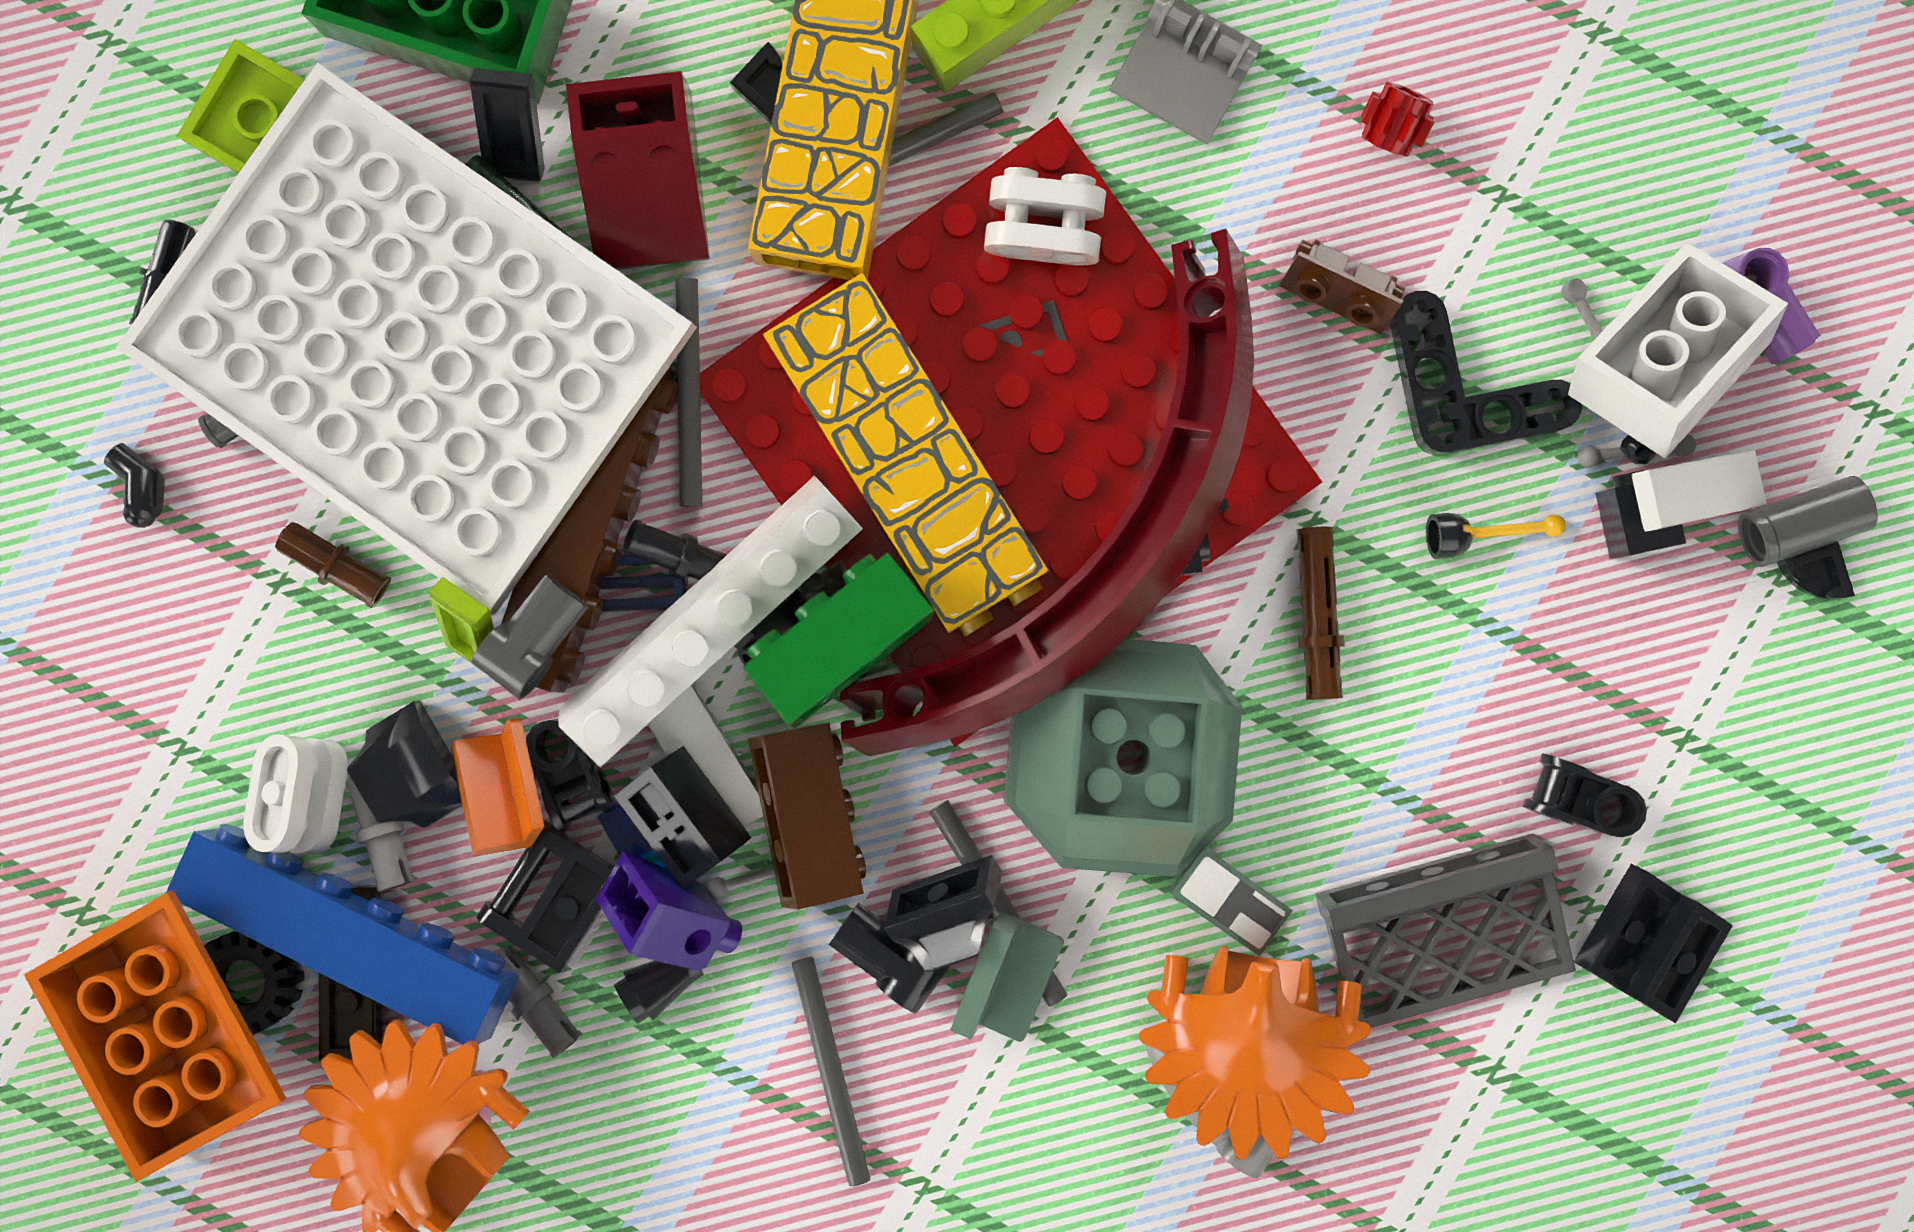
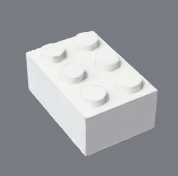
[1568,242,1788,458]

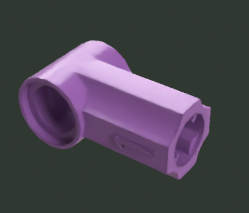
[1722,248,1821,364]

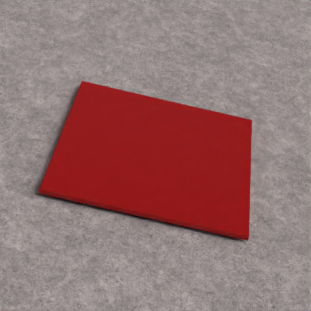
[700,117,1322,747]

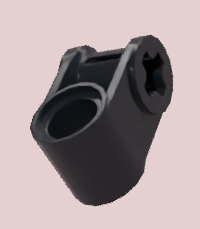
[526,718,616,833]
[1522,753,1647,838]

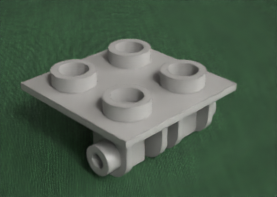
[1109,0,1263,144]

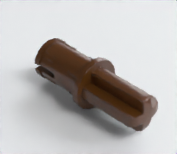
[275,522,391,608]

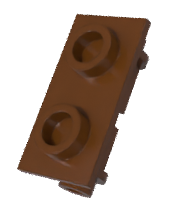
[1279,239,1405,334]

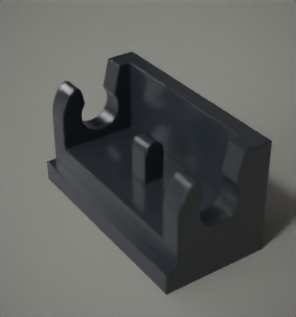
[614,746,752,889]

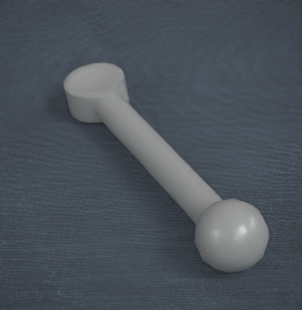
[1561,278,1603,340]
[1577,434,1696,468]
[706,867,776,900]

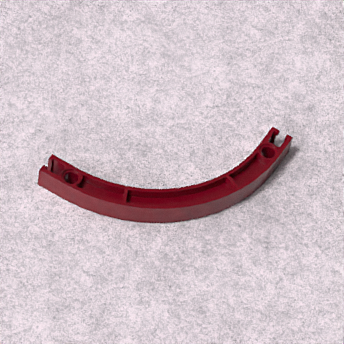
[840,229,1254,756]

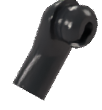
[104,443,165,528]

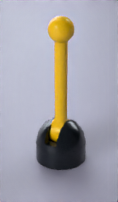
[1426,513,1566,559]

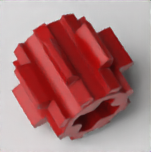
[1361,82,1435,157]

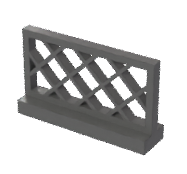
[1315,833,1576,1028]

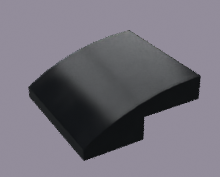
[1573,864,1733,1024]

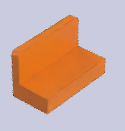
[451,718,544,857]

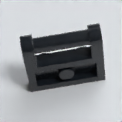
[476,820,615,973]

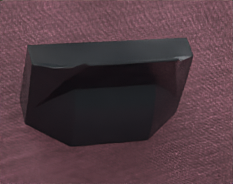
[347,701,463,828]
[884,855,1002,973]

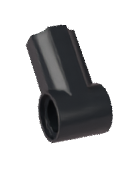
[828,903,951,1013]

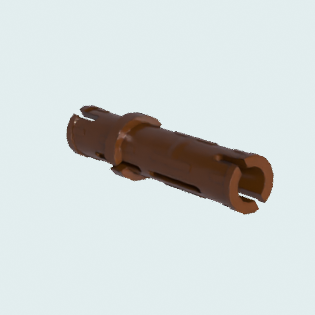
[1296,526,1345,700]

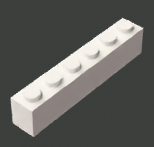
[558,476,863,767]

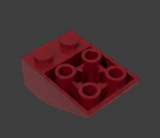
[566,71,710,270]

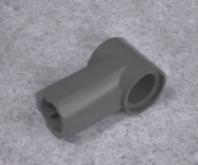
[472,575,589,700]

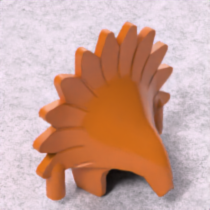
[1139,946,1371,1160]
[299,1019,530,1232]

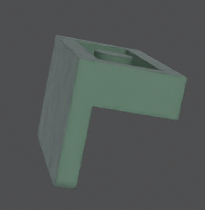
[950,911,1064,1042]

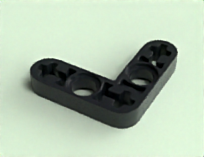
[1390,291,1582,456]

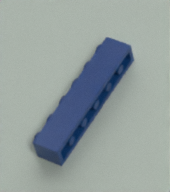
[166,824,520,1045]

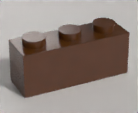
[748,722,866,910]

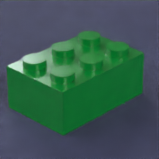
[742,553,934,729]

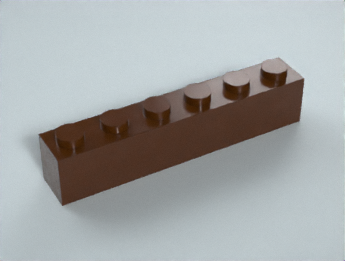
[501,367,679,693]

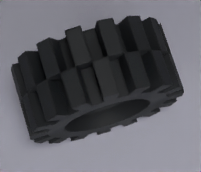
[204,931,305,1035]

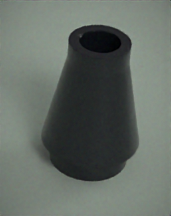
[614,960,704,1024]

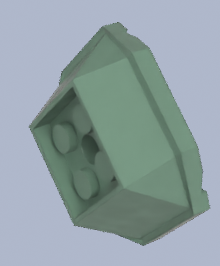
[1004,639,1242,877]

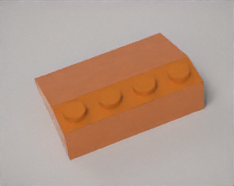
[23,890,287,1182]

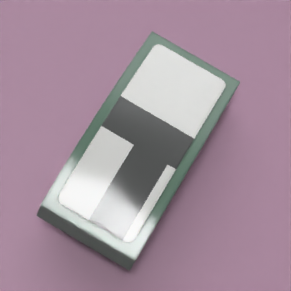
[1169,846,1293,957]

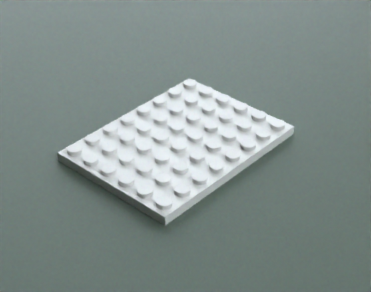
[116,62,697,614]

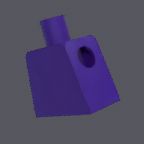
[596,851,742,971]

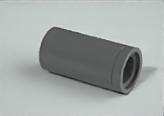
[1738,476,1878,567]

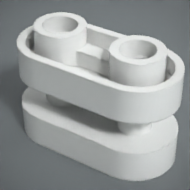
[984,167,1106,265]
[243,734,348,854]

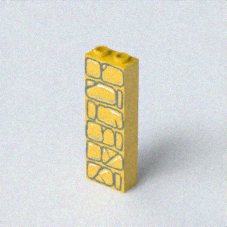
[748,0,919,280]
[763,273,1049,637]

